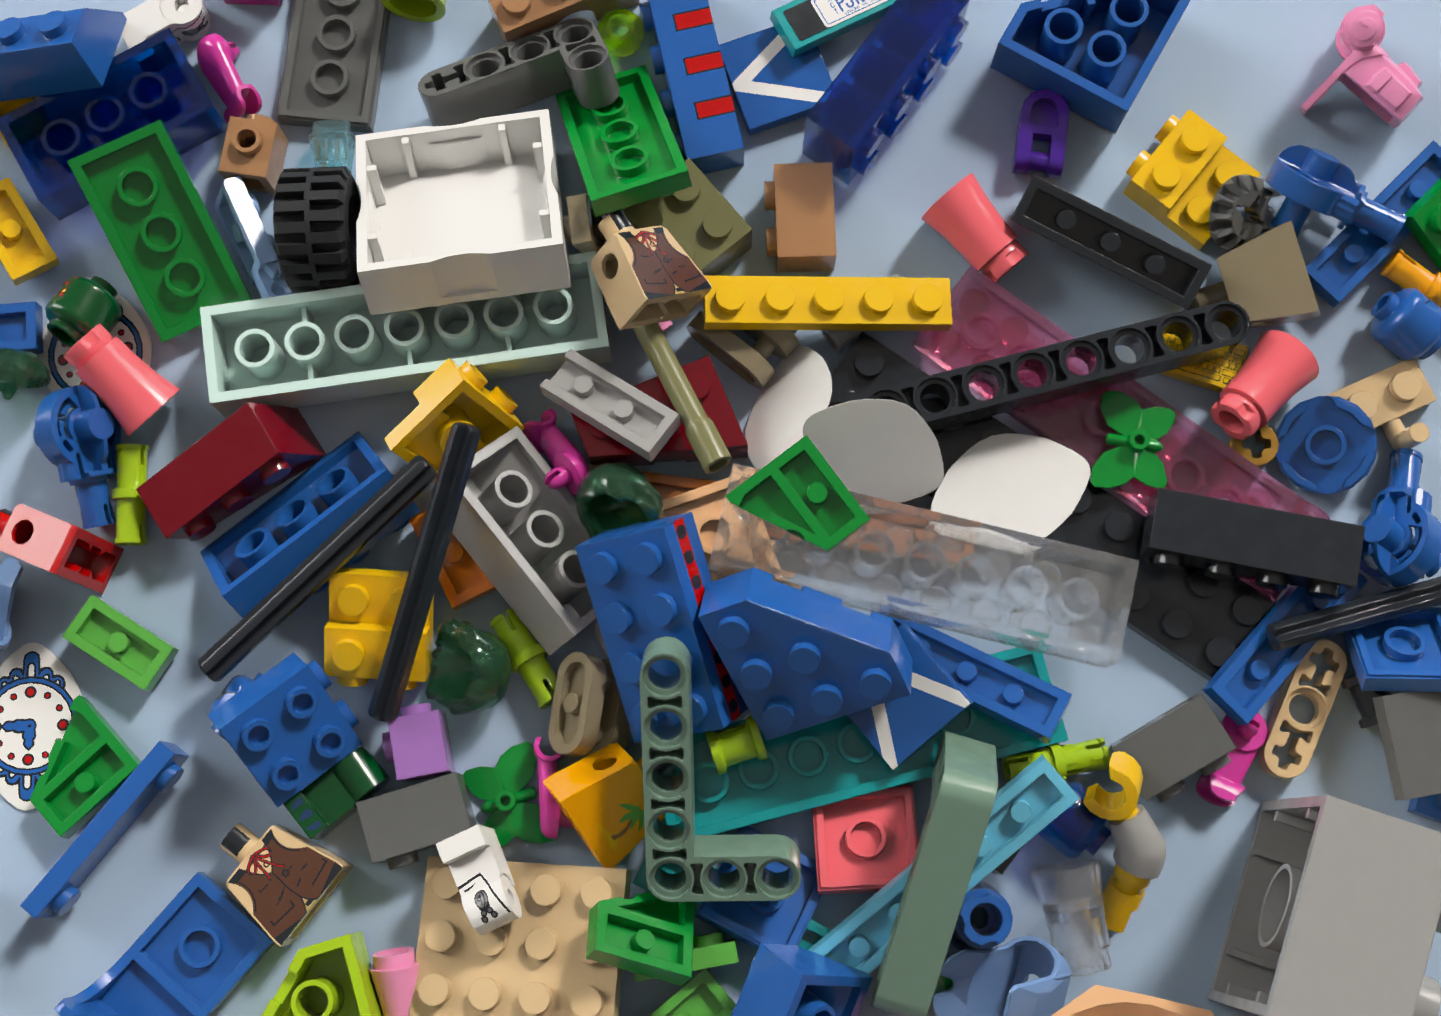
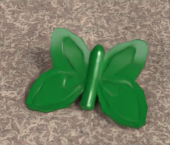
[1090,390,1175,489]
[463,741,559,848]

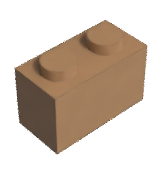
[764,162,837,272]

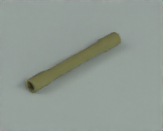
[633,323,732,474]

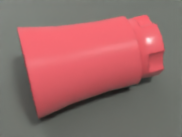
[921,173,1029,285]
[63,324,180,437]
[1211,330,1319,440]

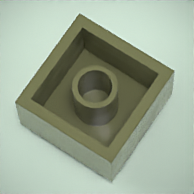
[623,158,752,276]

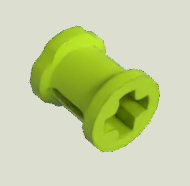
[705,715,768,775]

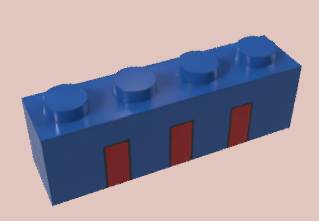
[639,0,744,174]

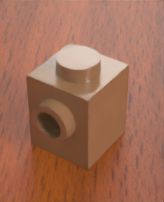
[218,114,289,194]

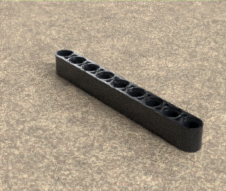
[828,301,1250,431]

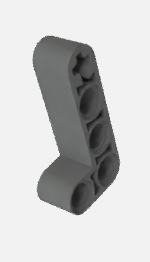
[418,18,620,126]

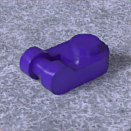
[1012,89,1069,179]

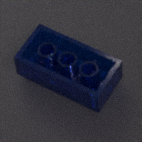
[802,0,970,185]
[0,28,228,221]

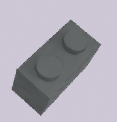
[1112,692,1236,803]
[356,772,477,870]

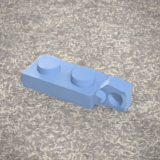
[214,176,297,298]

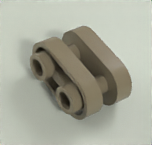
[686,311,799,389]
[548,652,630,757]

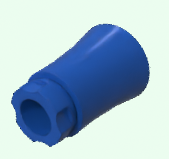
[950,881,1013,951]

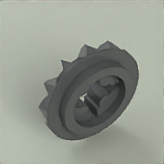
[1209,174,1275,251]

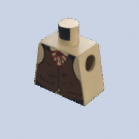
[590,210,713,330]
[220,823,354,947]

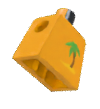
[542,743,676,868]

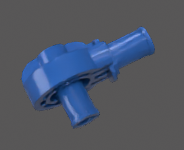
[1265,145,1407,244]
[33,385,121,529]
[1360,448,1441,587]

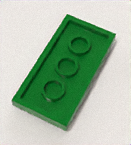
[555,65,692,217]
[67,120,253,343]

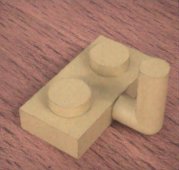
[1326,359,1437,453]

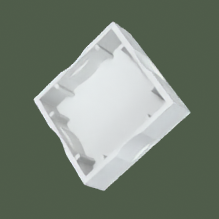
[356,109,571,315]

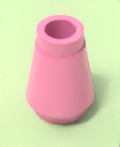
[369,947,419,1016]

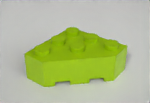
[262,931,383,1016]

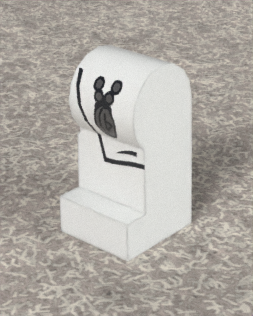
[121,0,211,76]
[435,824,522,936]

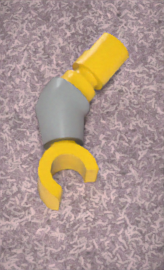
[1083,751,1166,933]

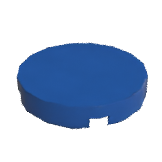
[1275,396,1377,494]

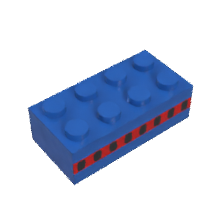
[575,512,748,743]

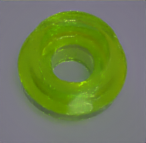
[597,9,644,57]

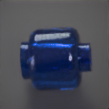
[1038,782,1111,858]

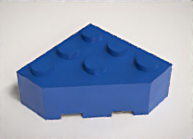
[990,0,1191,134]
[698,567,913,741]

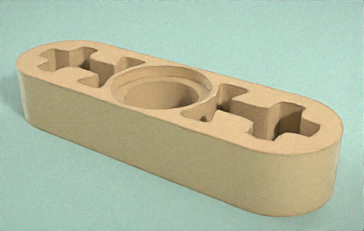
[1257,640,1347,779]

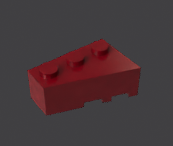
[570,355,748,468]
[136,402,326,541]

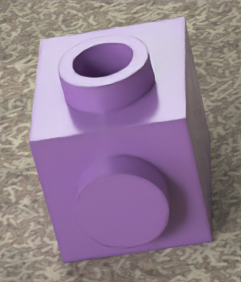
[382,703,455,782]

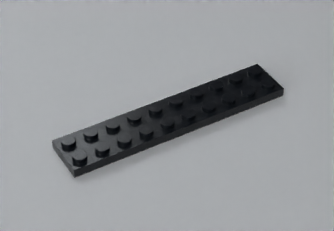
[830,331,1276,681]

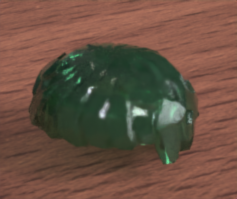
[0,348,51,400]

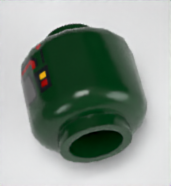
[45,276,122,348]

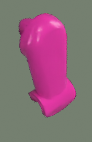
[197,33,262,123]
[522,409,589,495]
[1196,713,1268,807]
[533,737,574,840]

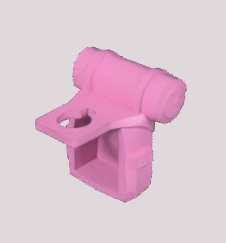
[1299,4,1423,129]

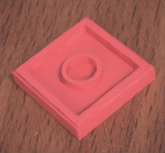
[812,785,918,895]

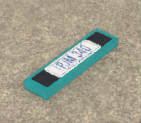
[770,0,916,58]

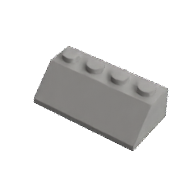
[424,426,602,656]

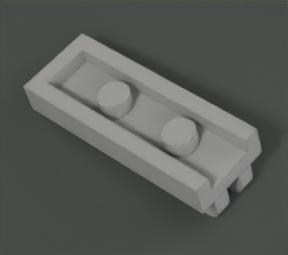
[540,349,681,462]

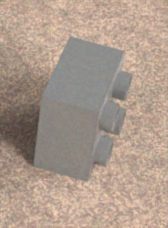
[1208,795,1441,1016]

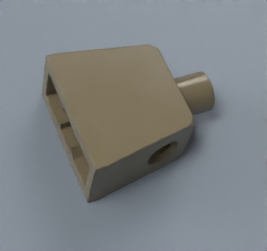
[1196,221,1321,329]

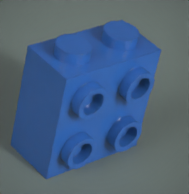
[207,652,363,808]

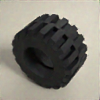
[273,166,361,293]

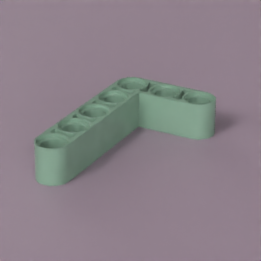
[639,636,801,902]
[871,731,998,1016]

